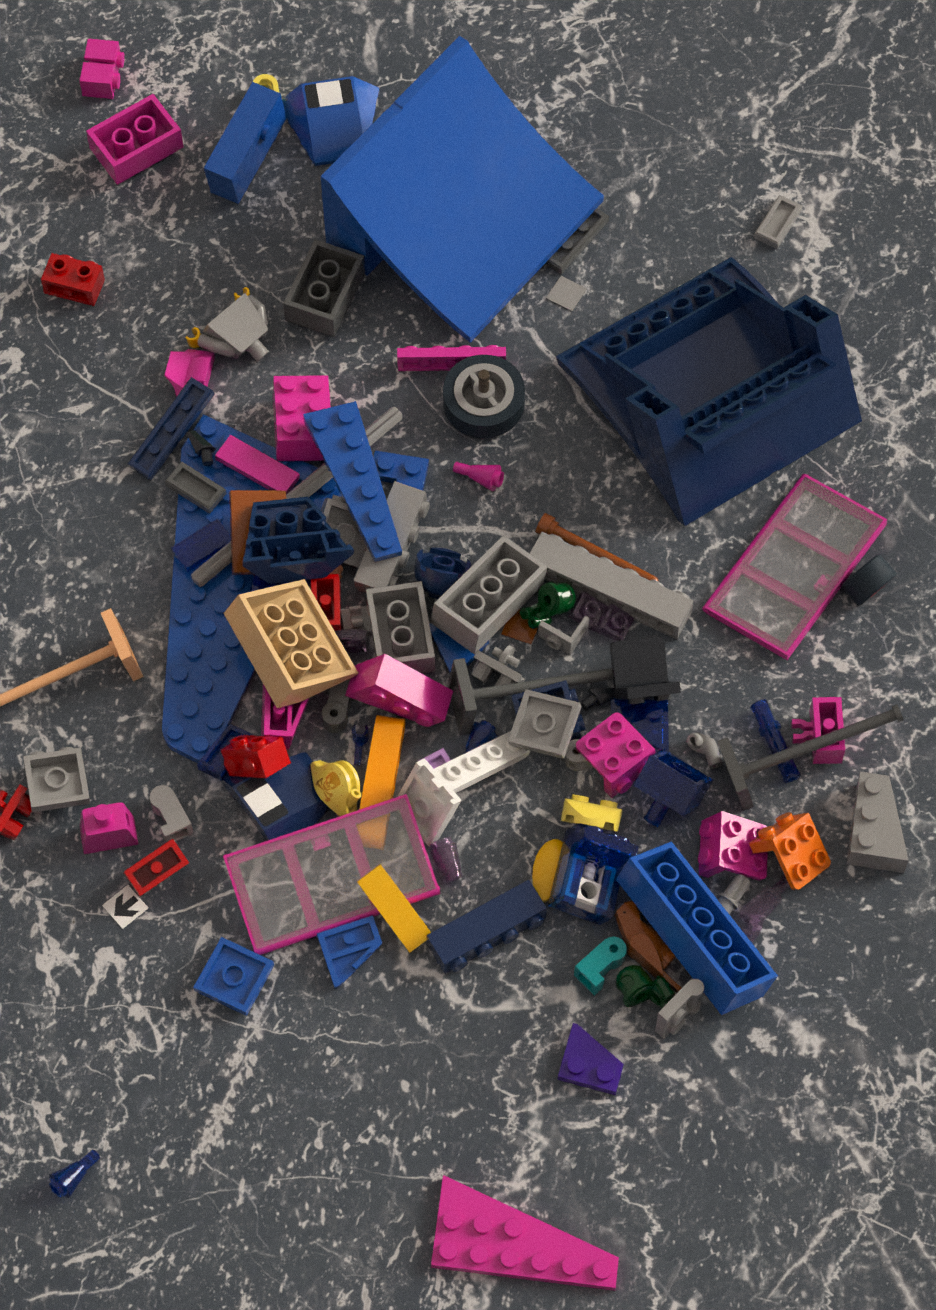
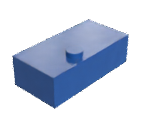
[204,82,287,204]

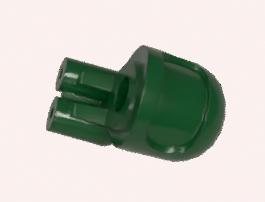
[520,582,576,629]
[615,965,675,1009]

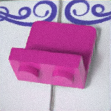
[576,712,655,798]
[698,811,768,881]

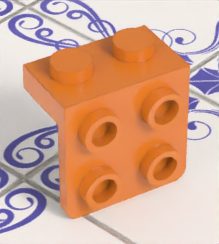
[749,812,831,890]

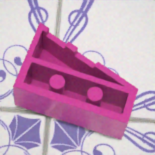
[345,654,453,727]
[261,684,310,750]

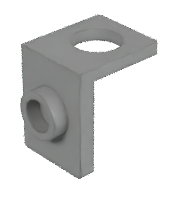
[538,616,589,655]

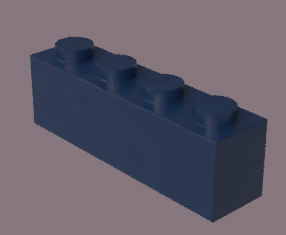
[427,879,547,974]

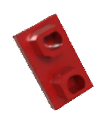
[0,784,32,840]

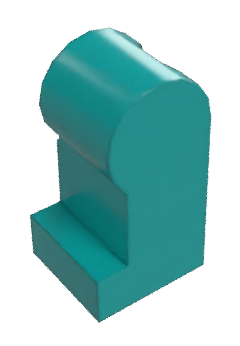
[574,936,627,996]

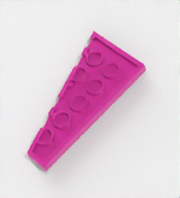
[431,1175,619,1291]

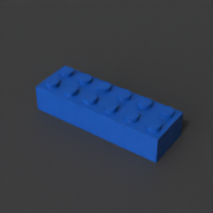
[616,842,778,1015]

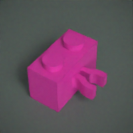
[791,697,846,764]

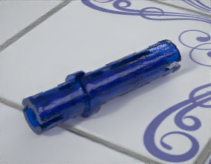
[750,699,801,783]

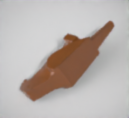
[614,901,682,993]

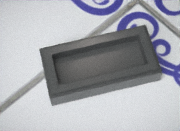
[165,461,226,514]

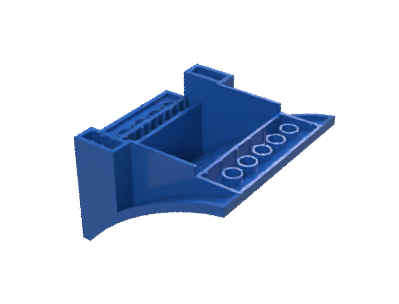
[321,36,604,343]

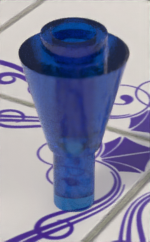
[464,720,498,754]
[49,1149,100,1198]

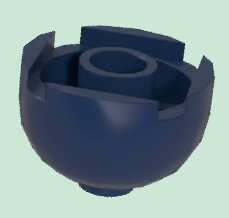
[414,547,472,599]

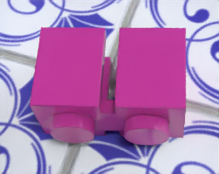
[80,39,124,99]

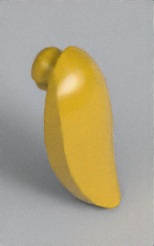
[532,839,568,903]

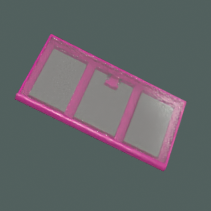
[702,474,887,660]
[223,794,441,955]

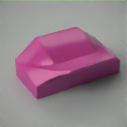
[164,349,215,397]

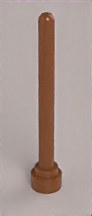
[535,513,659,581]

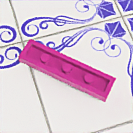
[397,345,506,371]

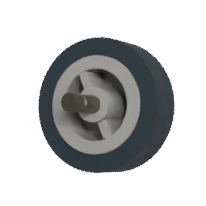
[443,355,525,438]

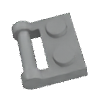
[655,979,704,1039]

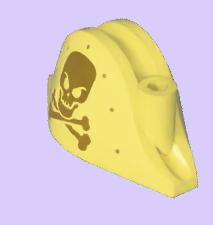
[310,760,361,816]

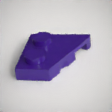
[558,1023,624,1096]

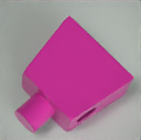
[80,802,139,854]

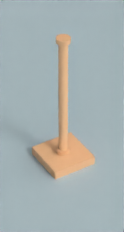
[0,608,144,707]

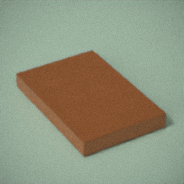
[229,490,286,575]

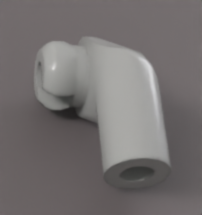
[687,733,723,769]

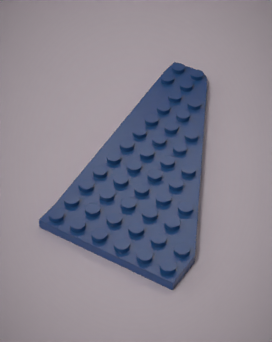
[162,414,342,768]

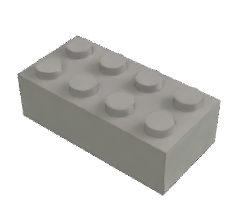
[430,535,548,654]

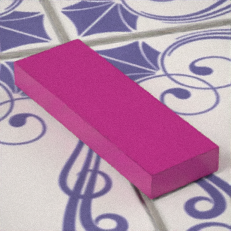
[215,435,300,494]

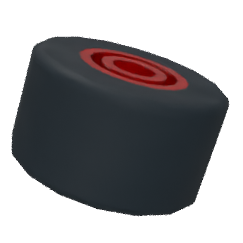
[842,554,897,606]

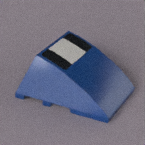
[282,76,379,166]

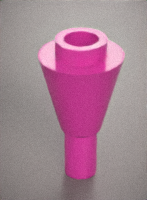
[453,462,504,492]

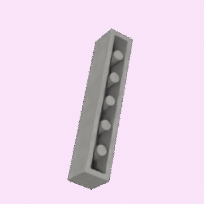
[530,532,694,639]

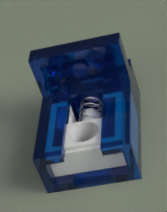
[548,824,639,925]

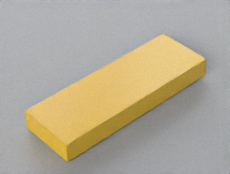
[357,864,431,953]

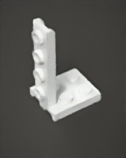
[397,731,531,847]

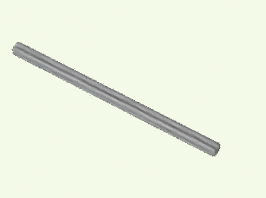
[191,407,402,587]

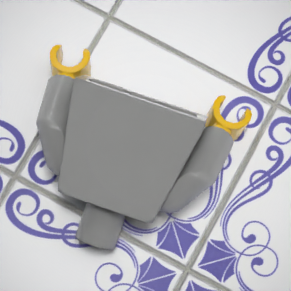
[185,287,269,362]

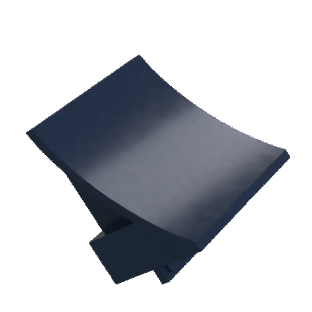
[556,257,862,526]

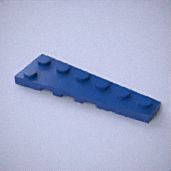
[303,401,402,562]

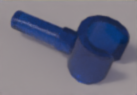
[351,724,369,766]

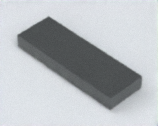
[545,209,609,275]

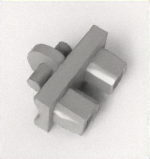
[471,645,525,686]

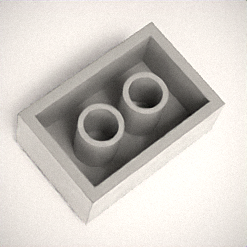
[366,581,435,673]

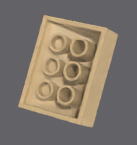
[224,579,358,708]

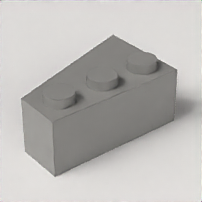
[846,771,909,873]

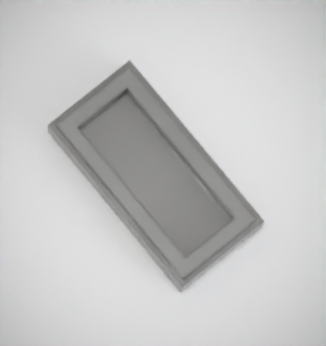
[754,195,803,249]

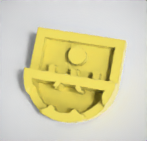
[561,794,623,832]

